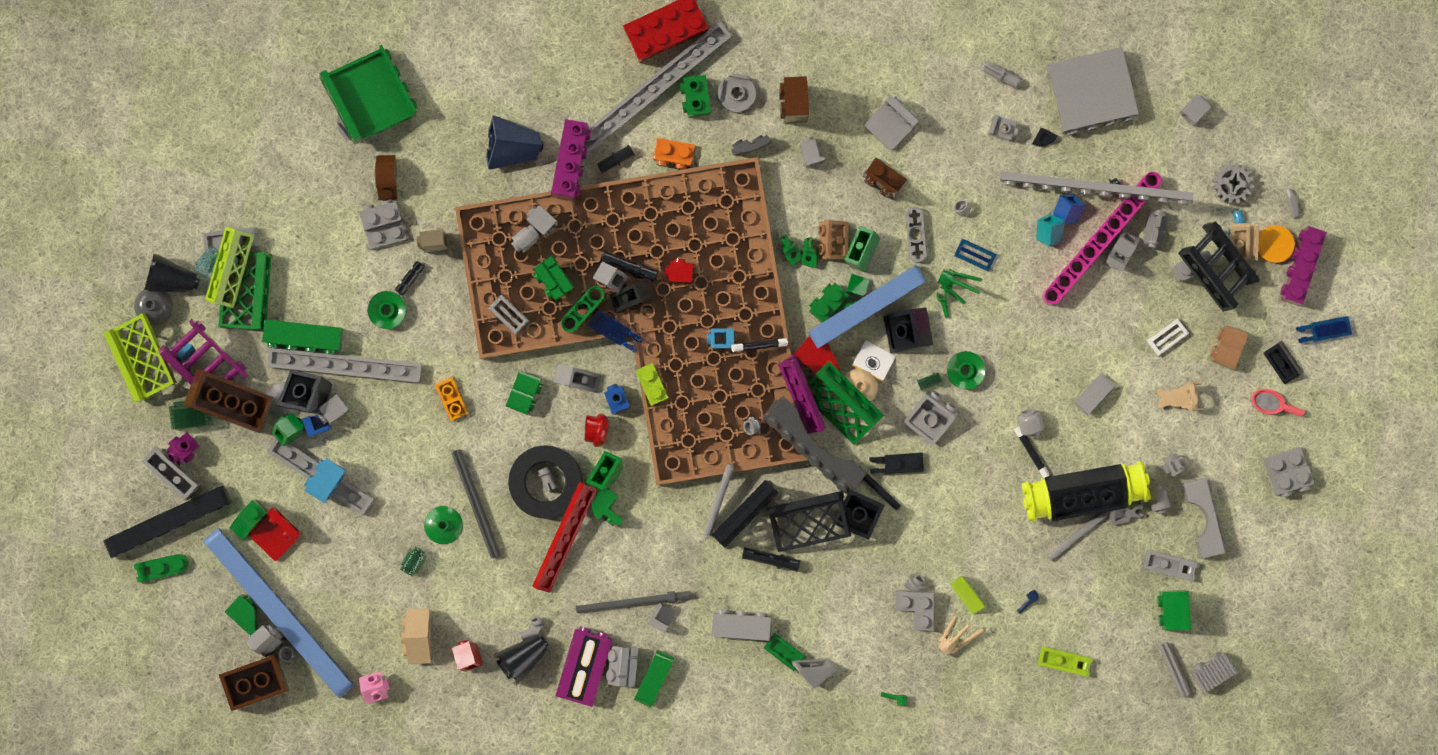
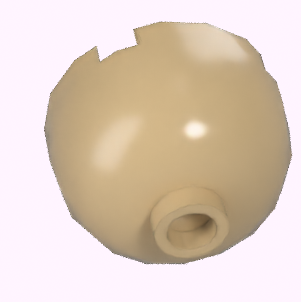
[844,368,878,402]

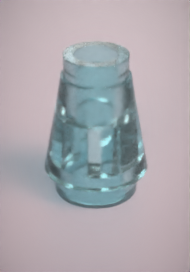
[195,246,218,275]

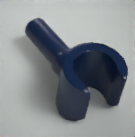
[1017,590,1039,614]

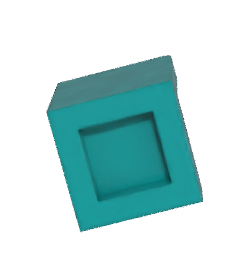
[1036,214,1065,247]

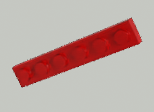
[532,482,597,593]

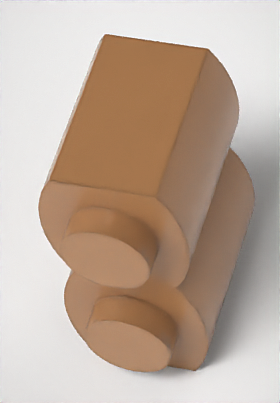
[1210,325,1248,370]

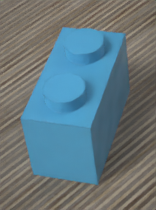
[304,458,347,503]

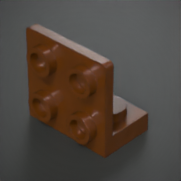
[862,158,907,199]

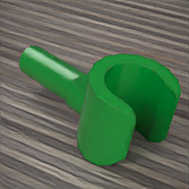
[936,290,950,318]
[881,692,907,706]

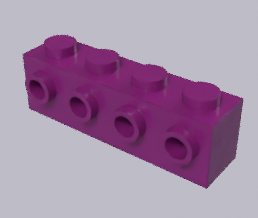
[551,119,592,201]
[1280,226,1327,306]

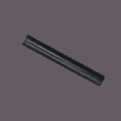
[859,466,901,510]

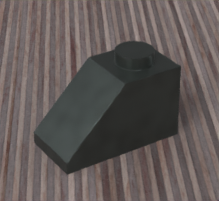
[610,279,657,313]

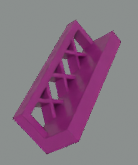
[778,355,826,434]

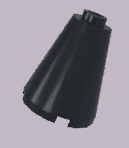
[144,254,200,293]
[493,635,548,686]

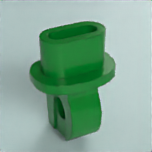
[780,235,801,267]
[801,237,818,268]

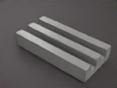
[488,294,529,335]

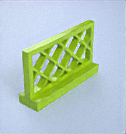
[103,313,177,403]

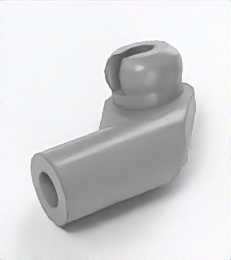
[520,616,544,641]

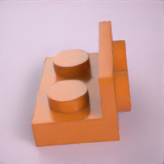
[653,138,695,170]

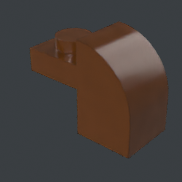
[375,155,398,200]

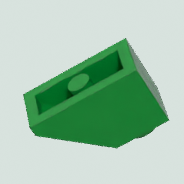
[586,451,623,491]
[229,499,268,541]
[225,594,258,636]

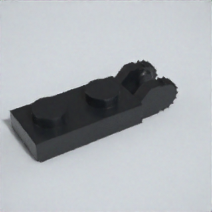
[869,452,924,474]

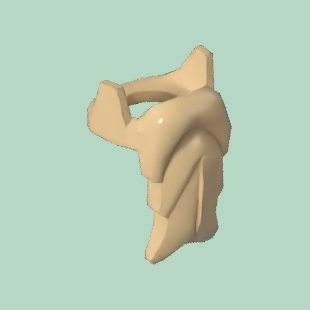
[1157,382,1204,411]

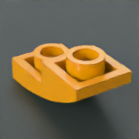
[435,376,468,421]

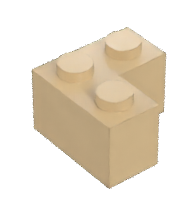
[401,609,432,664]

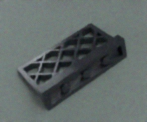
[712,480,779,548]
[766,491,851,552]

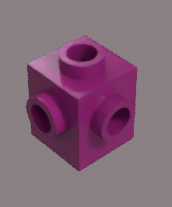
[167,432,200,466]

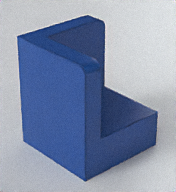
[1053,194,1086,225]
[302,414,333,437]

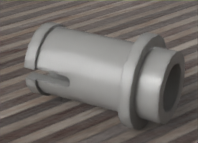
[538,466,558,492]

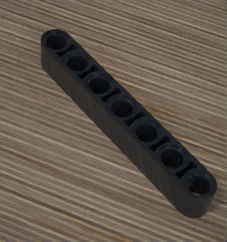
[103,485,232,558]

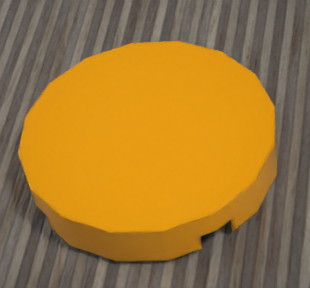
[1258,225,1295,263]

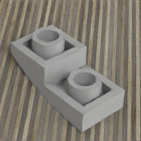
[1074,373,1115,416]

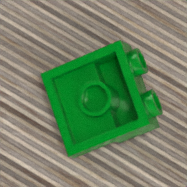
[809,283,855,337]

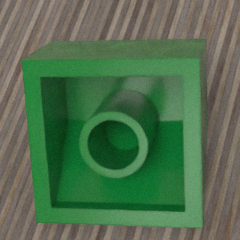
[1157,590,1192,631]

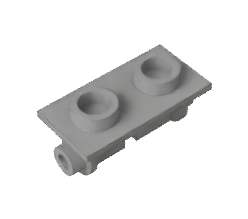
[1142,209,1169,251]

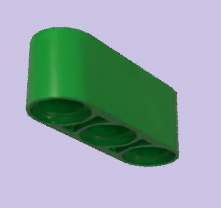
[561,286,605,333]
[634,649,675,708]

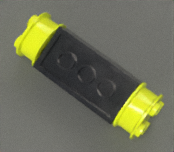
[1021,461,1151,523]

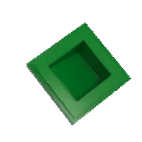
[846,274,870,297]

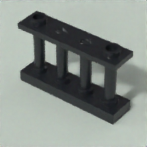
[1178,221,1260,312]

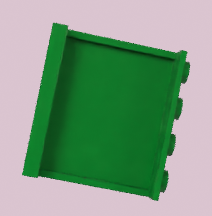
[319,44,418,145]

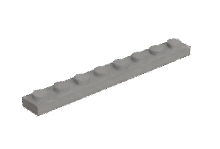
[267,348,422,383]

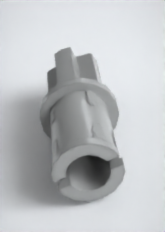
[983,61,1020,89]

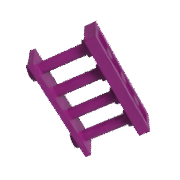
[158,318,248,385]

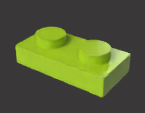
[635,363,668,406]

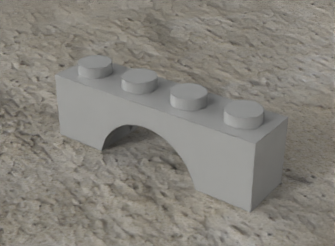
[1181,478,1227,559]

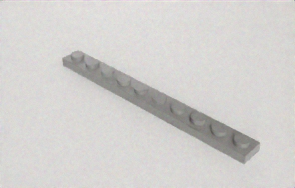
[586,22,732,155]
[1000,172,1194,205]

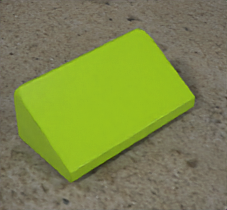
[950,576,985,614]

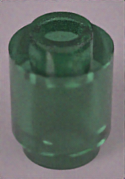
[400,546,426,576]

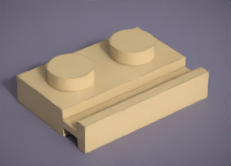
[1230,223,1259,261]

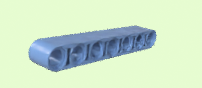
[808,265,927,349]

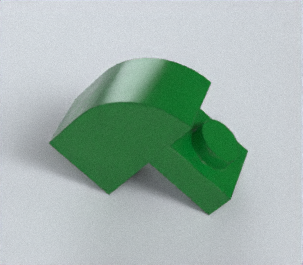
[591,488,624,527]

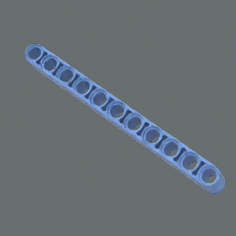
[204,528,355,699]

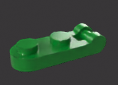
[133,554,189,583]

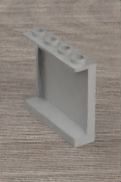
[1046,47,1139,135]

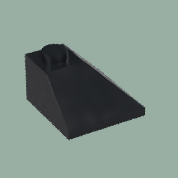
[277,369,333,413]

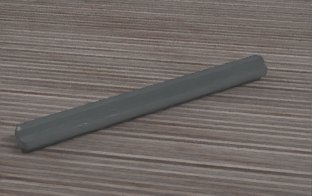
[451,449,500,558]

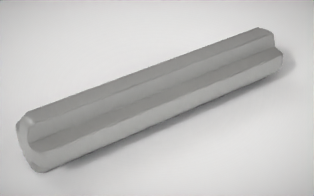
[1159,642,1191,697]

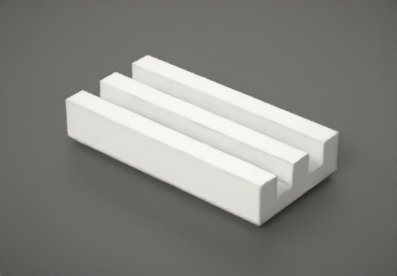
[1147,318,1189,356]

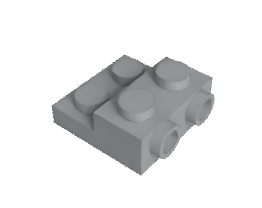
[359,199,408,250]
[903,390,959,446]
[1263,447,1314,498]

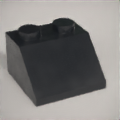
[883,307,934,353]
[833,489,885,540]

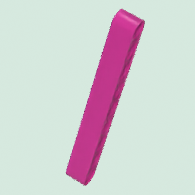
[1042,172,1161,305]

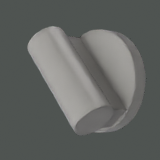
[903,574,927,591]

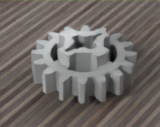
[1212,163,1254,204]

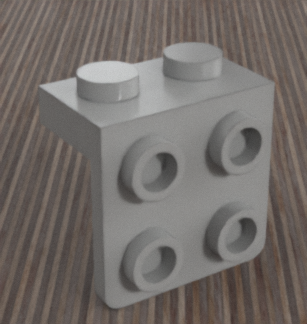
[865,95,919,150]

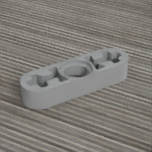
[906,207,926,263]

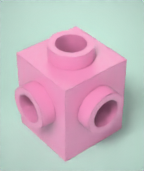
[359,672,390,704]

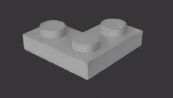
[895,590,935,631]

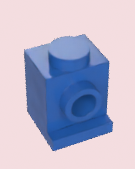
[604,384,630,414]

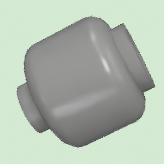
[1018,408,1045,438]

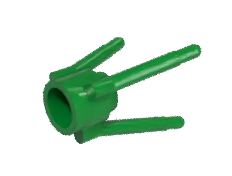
[937,269,982,304]

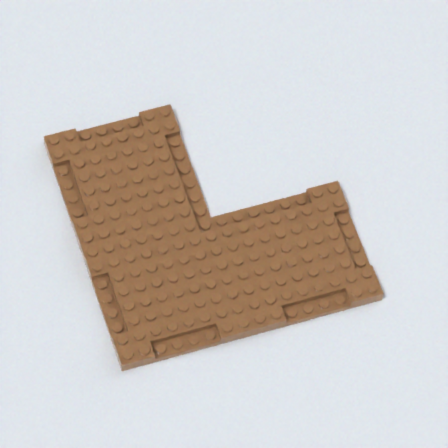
[455,157,808,485]

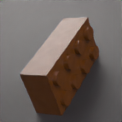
[184,369,274,433]

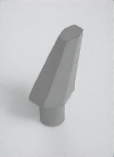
[1285,189,1299,219]

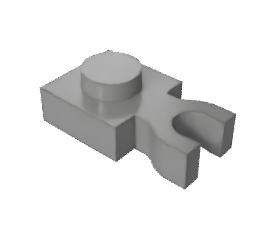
[1109,501,1143,526]

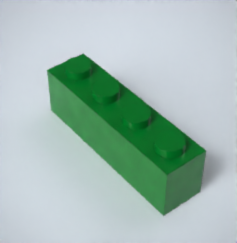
[262,319,343,355]

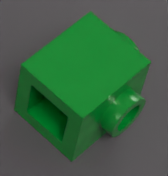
[272,413,305,447]

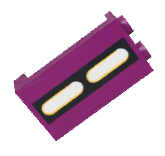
[555,626,613,707]

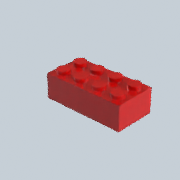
[623,0,708,63]

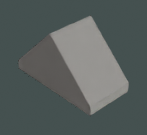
[792,659,835,689]

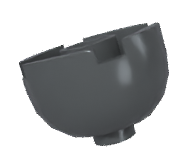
[134,290,173,325]

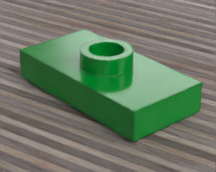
[764,633,806,671]

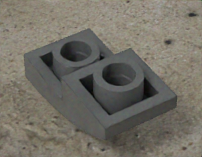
[731,135,771,155]

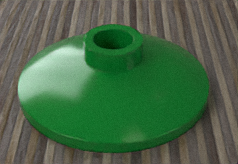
[367,291,406,329]
[947,351,985,390]
[424,506,463,544]

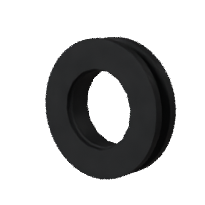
[508,445,582,519]

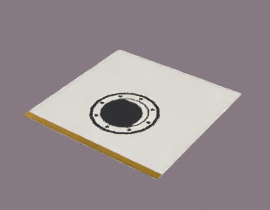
[852,340,896,382]

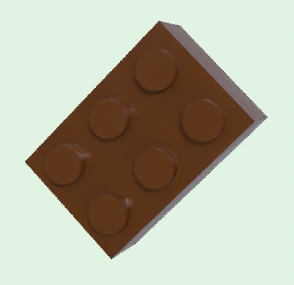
[779,76,809,124]
[219,654,290,711]

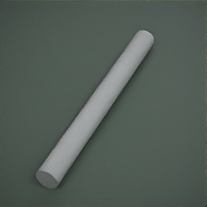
[703,463,735,537]
[1047,511,1109,561]

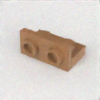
[818,220,849,260]

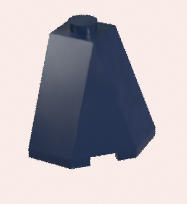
[486,115,543,169]

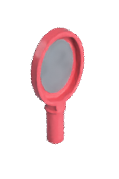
[1251,389,1305,417]

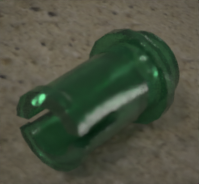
[917,372,942,391]

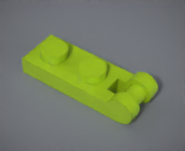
[1037,646,1094,677]

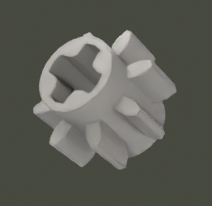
[1161,453,1187,477]

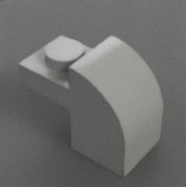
[1105,230,1140,272]

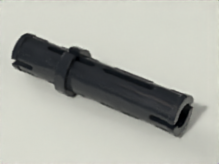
[600,251,658,282]
[742,547,800,572]

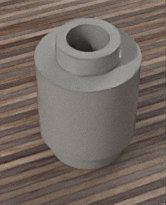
[511,225,540,253]
[1149,485,1171,514]

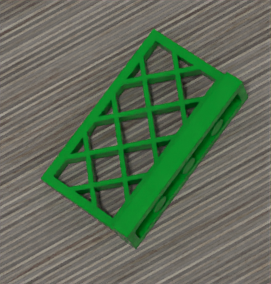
[218,252,272,330]
[808,361,884,445]

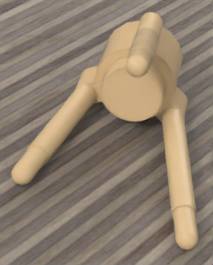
[938,616,984,656]

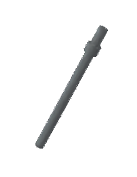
[576,591,691,613]

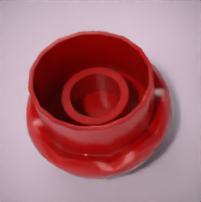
[585,413,609,447]

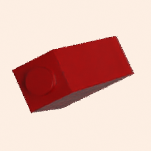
[793,336,840,379]

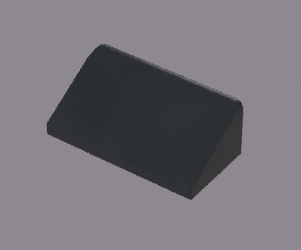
[1263,340,1303,385]

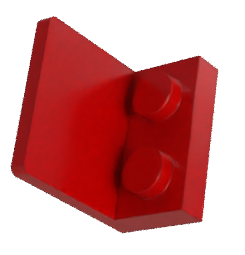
[249,507,303,561]

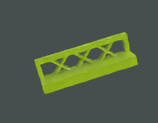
[205,227,254,308]

